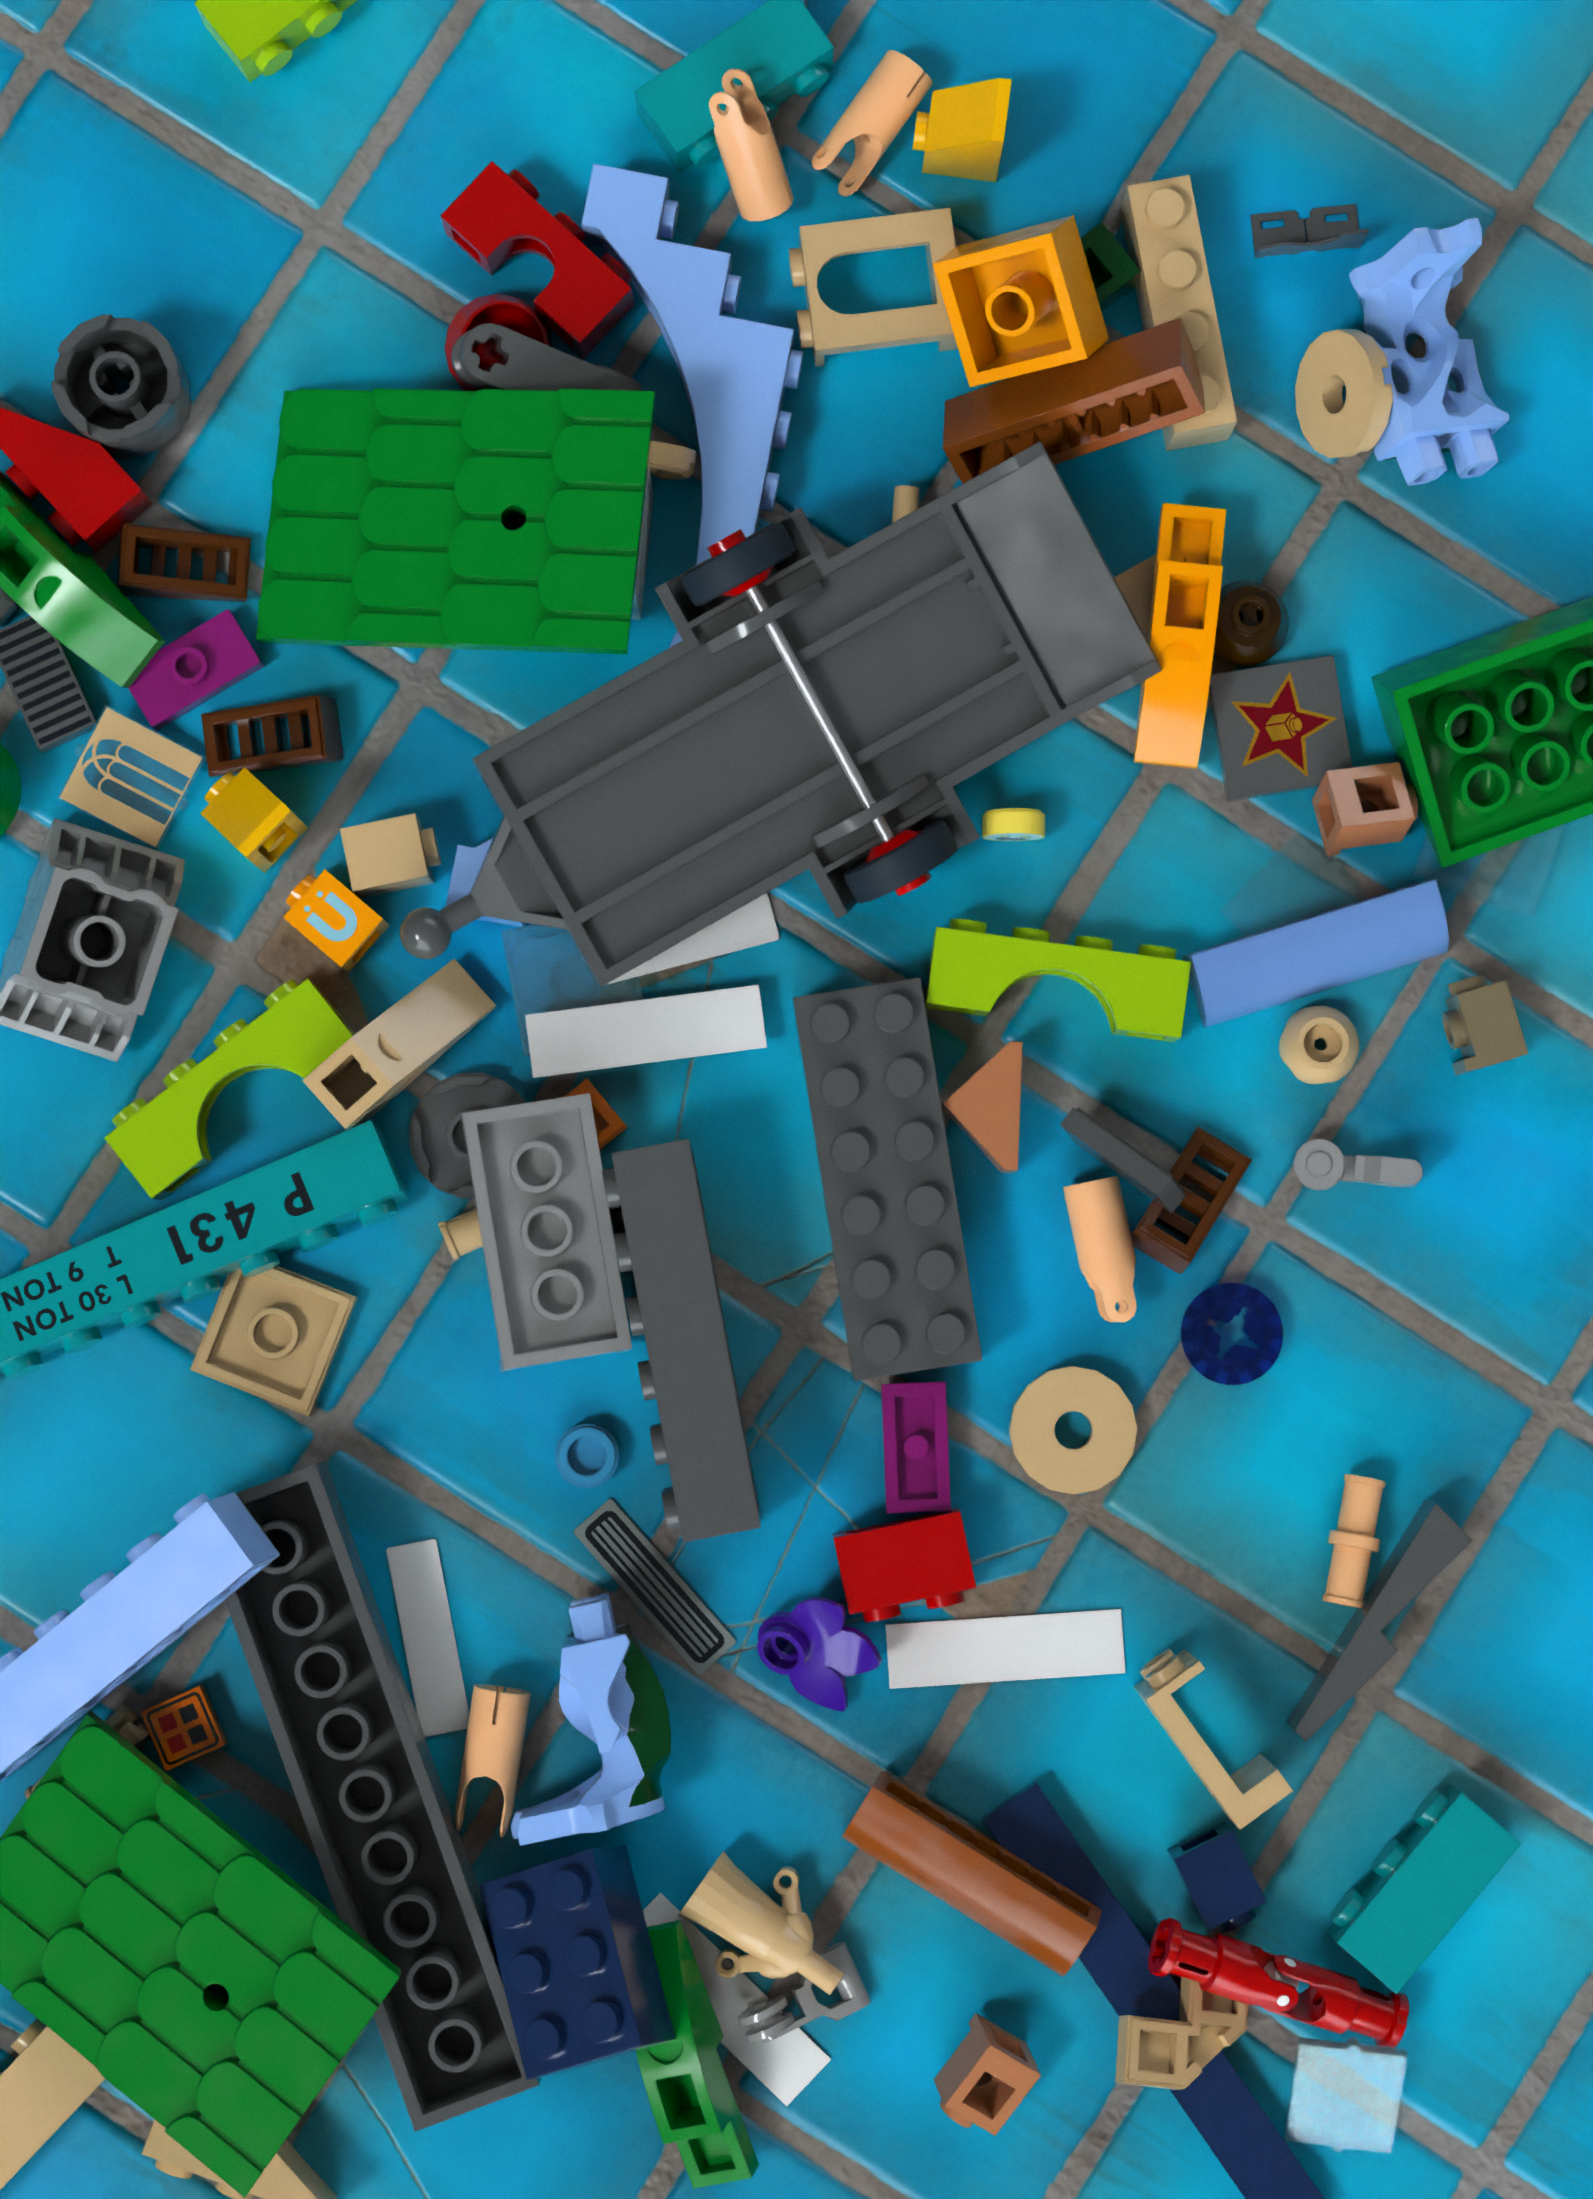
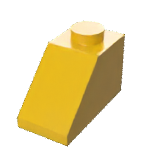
[912,78,1012,182]
[200,767,308,874]

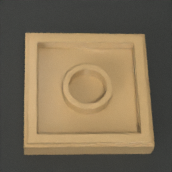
[190,1266,358,1416]

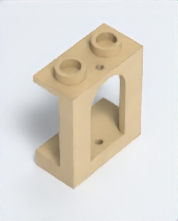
[788,208,958,367]
[1133,1649,1293,1830]

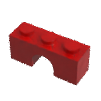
[440,161,634,360]

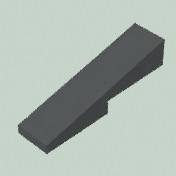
[1286,1500,1473,1741]

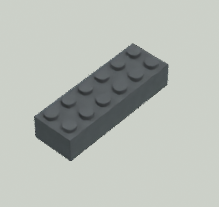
[793,978,983,1381]
[602,1139,762,1542]

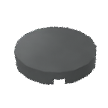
[409,1073,527,1199]

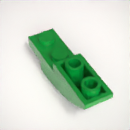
[0,470,165,688]
[636,1920,759,2189]

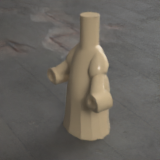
[678,1851,845,1995]

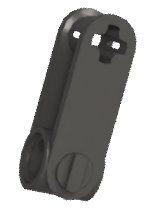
[451,323,642,391]

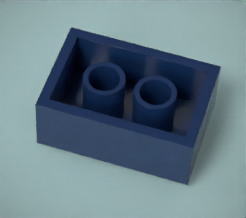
[479,1845,676,2080]

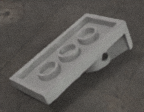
[461,1093,632,1372]

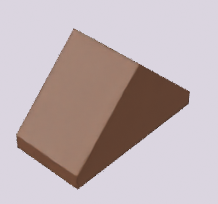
[941,1042,1023,1173]

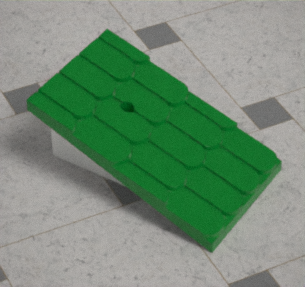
[256,388,656,654]
[0,1710,401,2198]

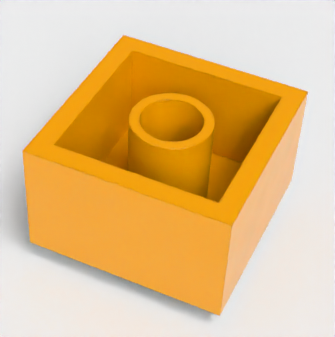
[933,215,1109,387]

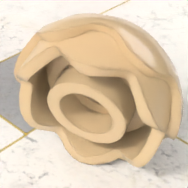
[1279,1005,1359,1084]

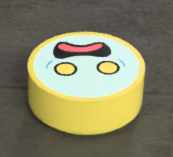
[982,808,1045,841]

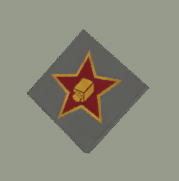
[1209,655,1352,802]

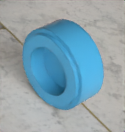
[555,1423,620,1488]

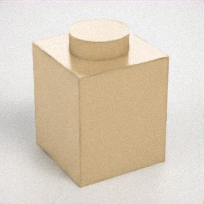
[340,813,441,898]

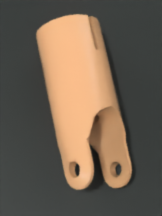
[811,50,933,197]
[709,68,794,221]
[1063,1176,1137,1322]
[455,1684,531,1838]

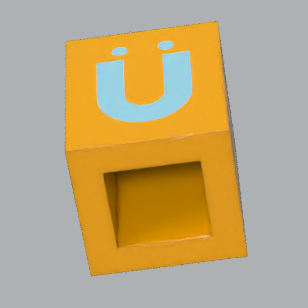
[283,869,390,973]

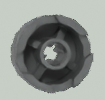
[52,314,192,460]

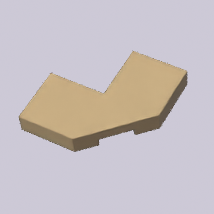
[1115,1977,1249,2090]

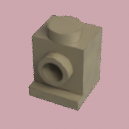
[1442,974,1529,1076]

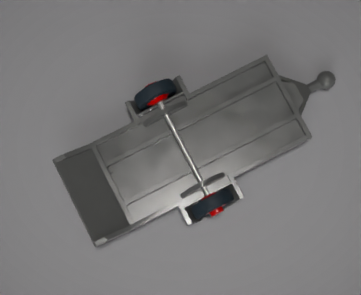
[400,441,1163,987]

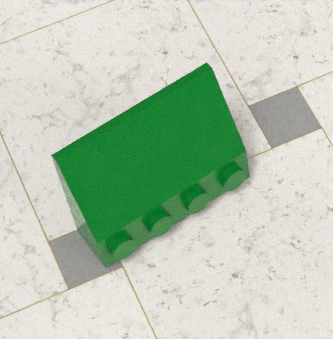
[1371,597,1593,868]

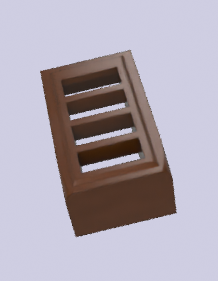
[116,523,251,602]
[201,695,343,778]
[1131,1127,1252,1274]

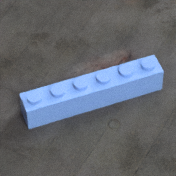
[0,1492,280,1783]

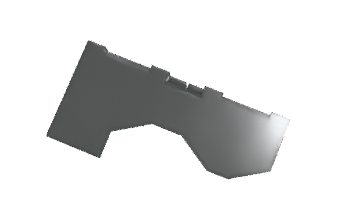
[1250,204,1369,258]

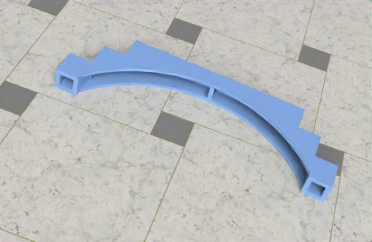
[445,164,804,929]

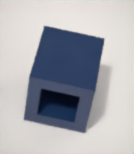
[1167,1822,1267,1932]

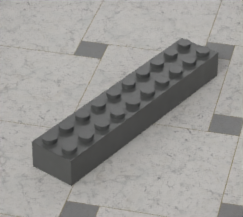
[225,1461,542,2132]

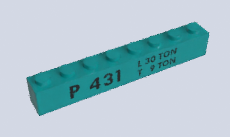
[0,1120,409,1380]

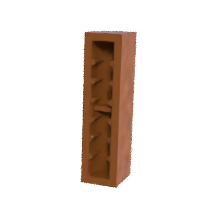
[943,318,1205,484]
[842,1771,1102,1977]

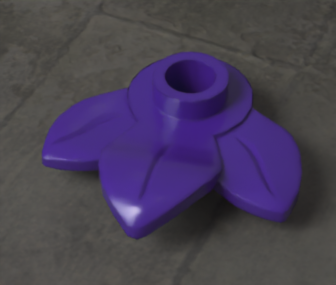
[757,1597,882,1712]

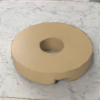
[1295,329,1393,458]
[1008,1366,1138,1495]

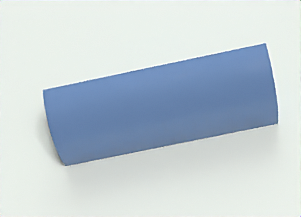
[1182,880,1449,1028]

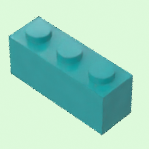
[634,0,834,173]
[1327,1785,1522,1994]

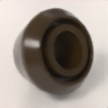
[1214,580,1289,666]

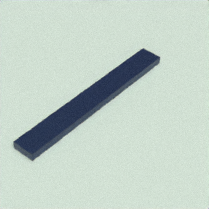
[982,1780,1324,2199]

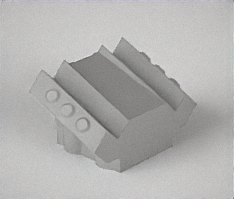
[0,818,185,1062]

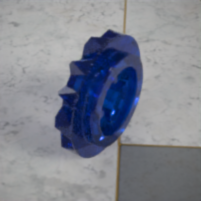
[1179,1283,1283,1385]

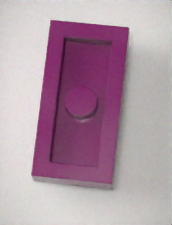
[128,609,264,731]
[881,1381,951,1513]

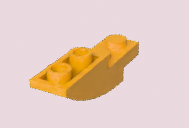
[1133,503,1226,769]

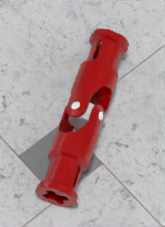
[1148,1918,1409,2049]

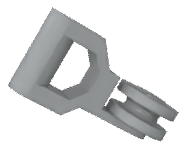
[1293,1139,1423,1191]
[738,1942,871,2043]

